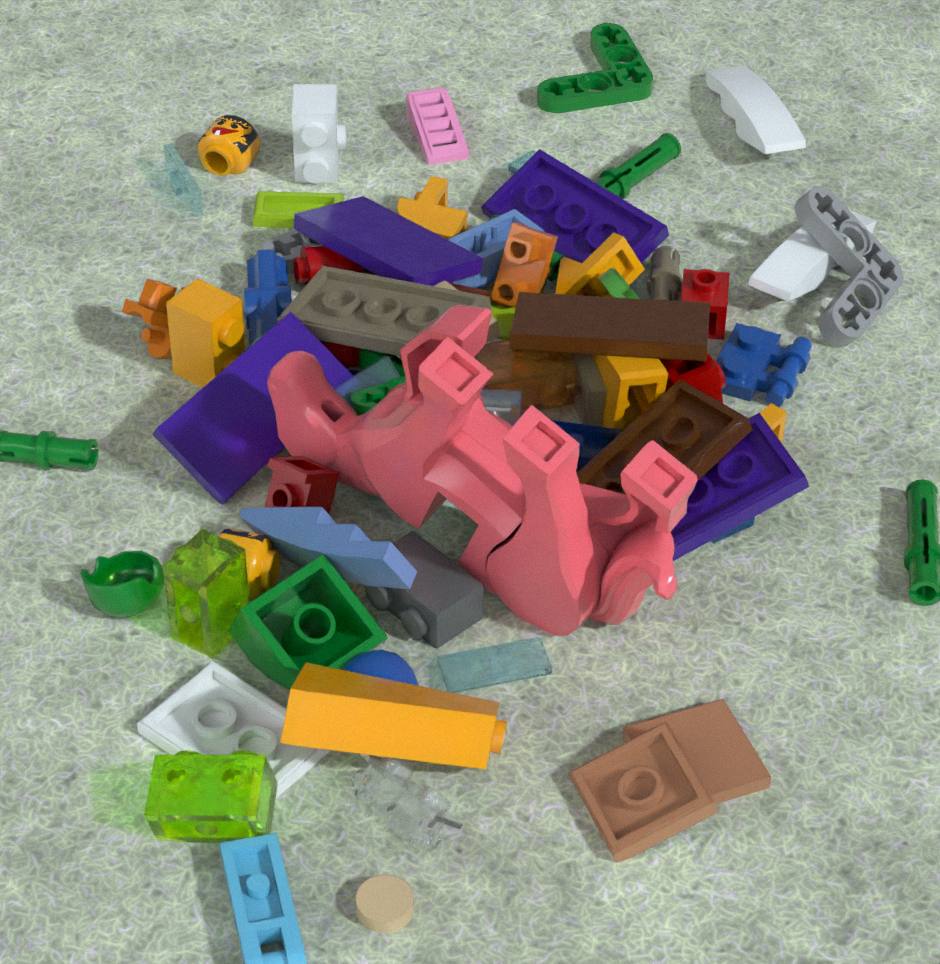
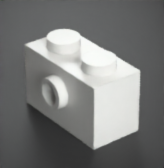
[292,84,347,184]

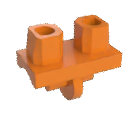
[490,222,558,308]
[122,278,185,360]

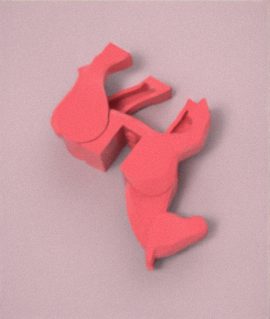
[267,305,698,636]

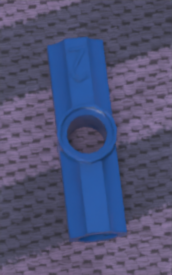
[244,249,292,346]

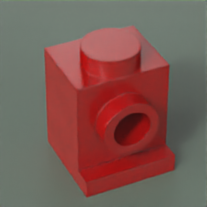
[264,456,340,514]

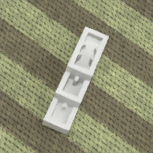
[706,65,806,154]
[748,210,877,301]

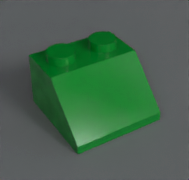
[228,554,388,690]

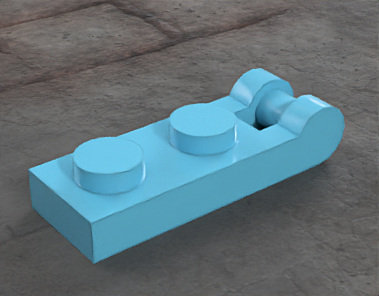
[220,833,307,964]

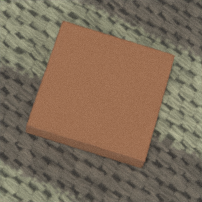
[623,699,771,804]
[568,721,718,863]

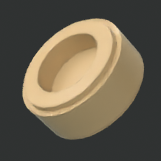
[355,874,414,933]

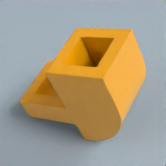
[397,176,467,239]

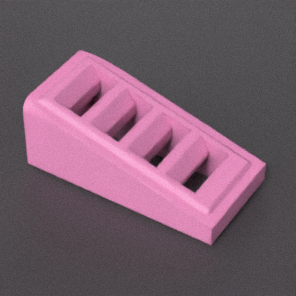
[406,87,469,165]

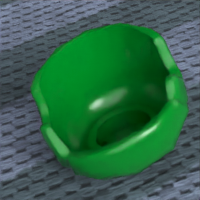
[80,550,166,618]

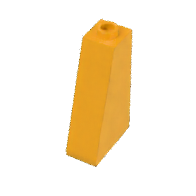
[592,295,668,445]
[280,663,507,769]

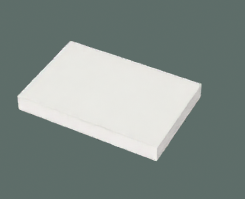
[137,661,331,813]

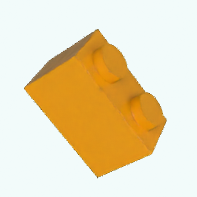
[166,278,245,388]

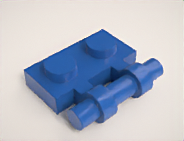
[716,323,812,407]

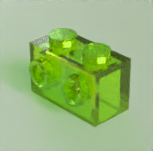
[163,529,249,659]
[144,750,278,843]

